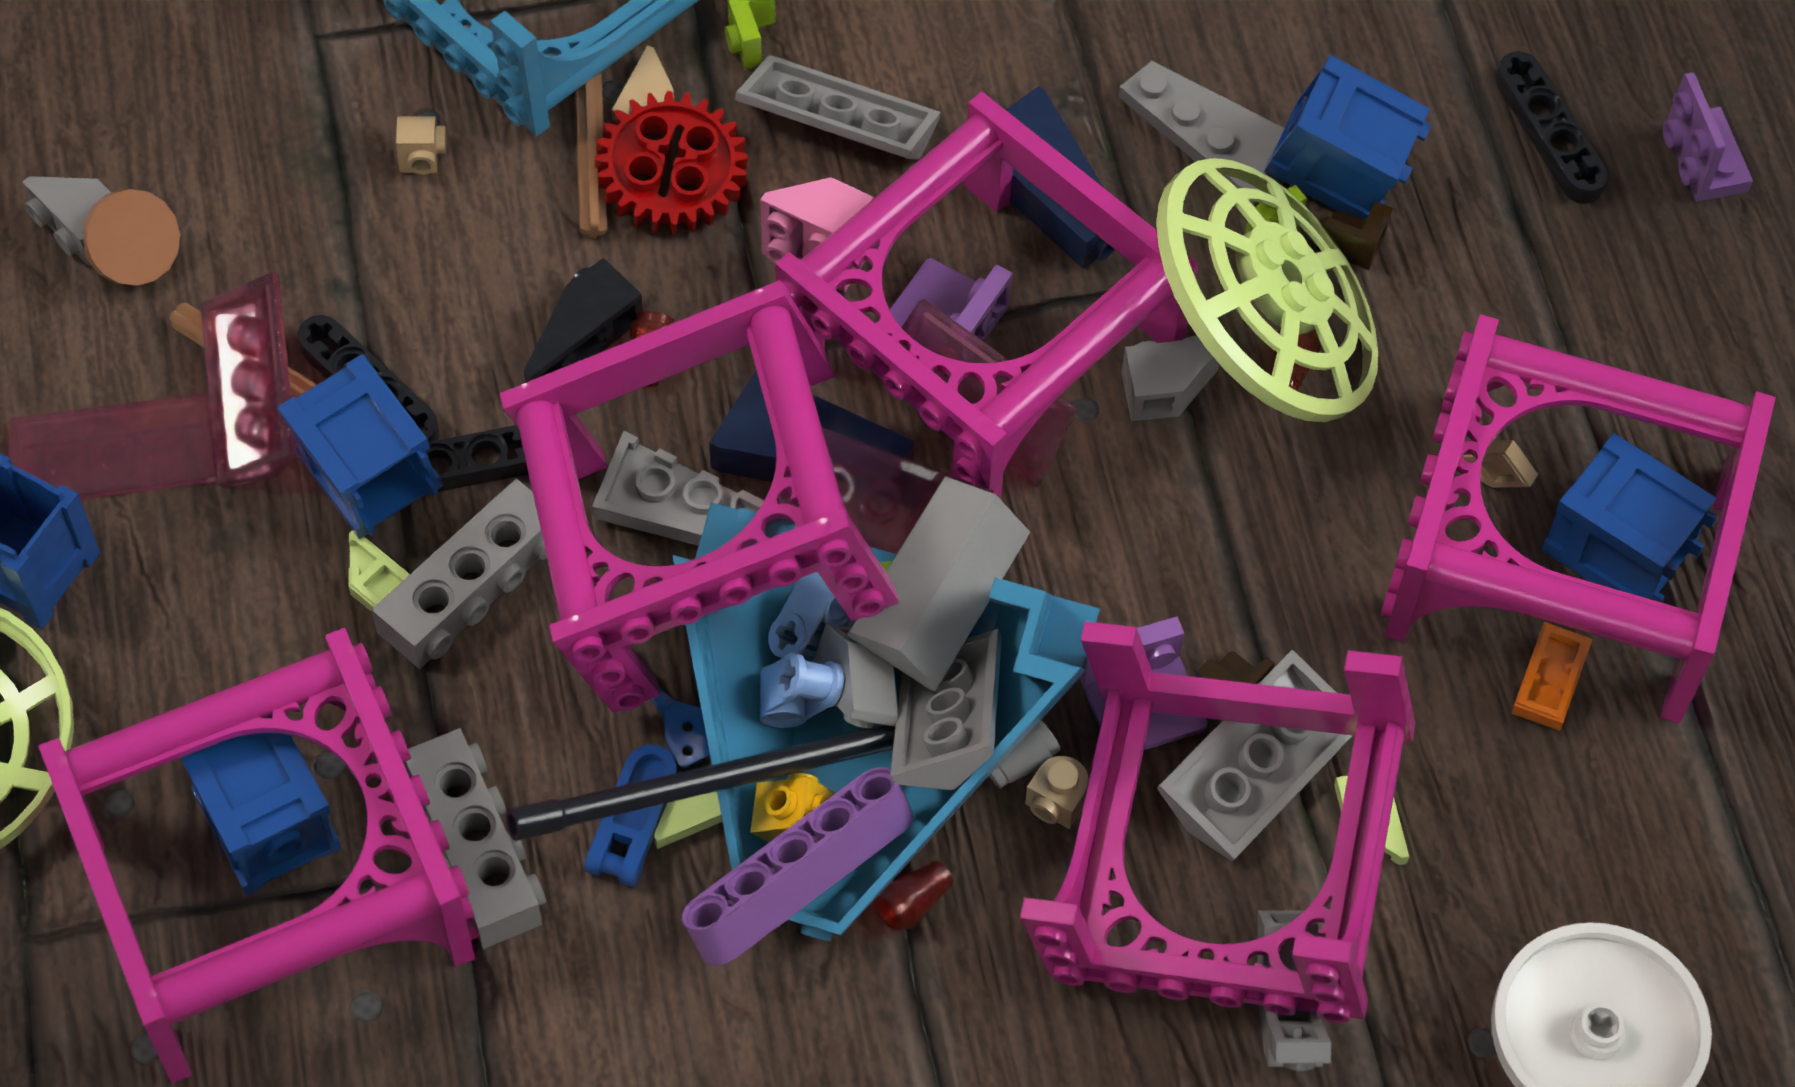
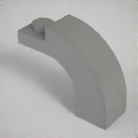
[1257,910,1331,1070]

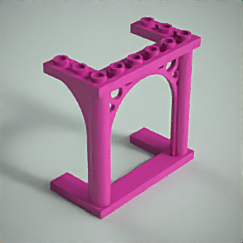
[775,91,1198,499]
[500,280,900,714]
[1380,314,1776,723]
[1020,621,1416,1023]
[38,628,479,1084]

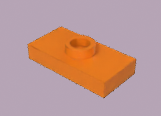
[1511,622,1592,731]

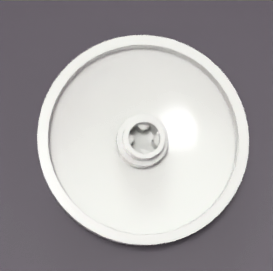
[1491,923,1712,1087]

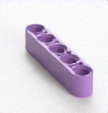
[682,767,913,966]

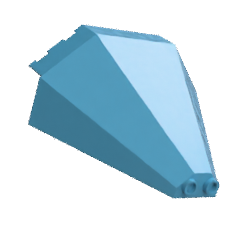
[672,502,1100,941]

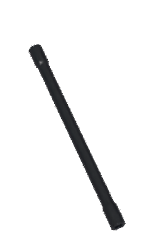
[506,725,896,842]

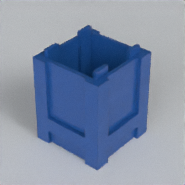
[1264,55,1431,221]
[277,354,443,539]
[1541,433,1718,603]
[0,453,101,630]
[180,716,341,895]

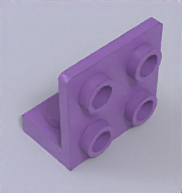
[1663,72,1753,202]
[890,258,1013,362]
[1079,616,1208,750]

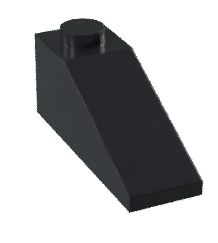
[523,258,644,383]

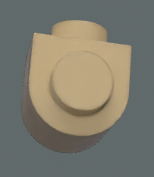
[396,116,447,175]
[1025,756,1089,829]

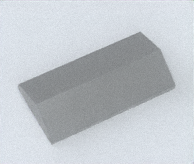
[735,55,941,159]
[847,476,1030,692]
[890,629,1002,790]
[1157,650,1353,862]

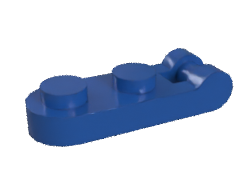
[584,744,677,888]

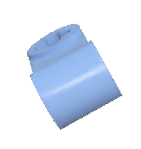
[768,572,851,662]
[760,652,845,728]

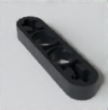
[1496,51,1608,204]
[297,315,440,442]
[426,425,529,492]

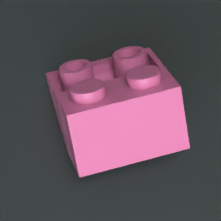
[760,177,874,292]

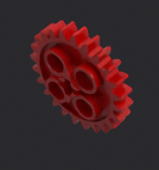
[594,90,748,235]

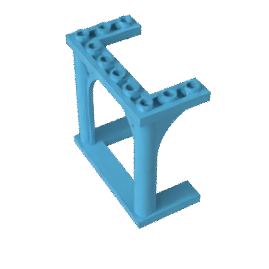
[382,0,699,137]

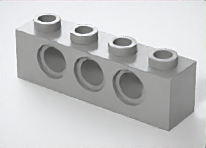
[371,479,547,669]
[404,728,546,949]

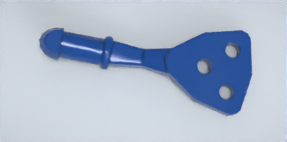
[649,687,710,770]

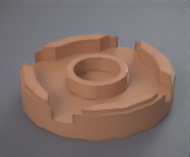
[82,189,180,286]

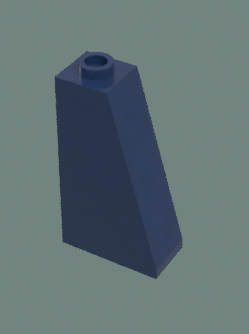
[1006,86,1115,269]
[709,370,918,504]

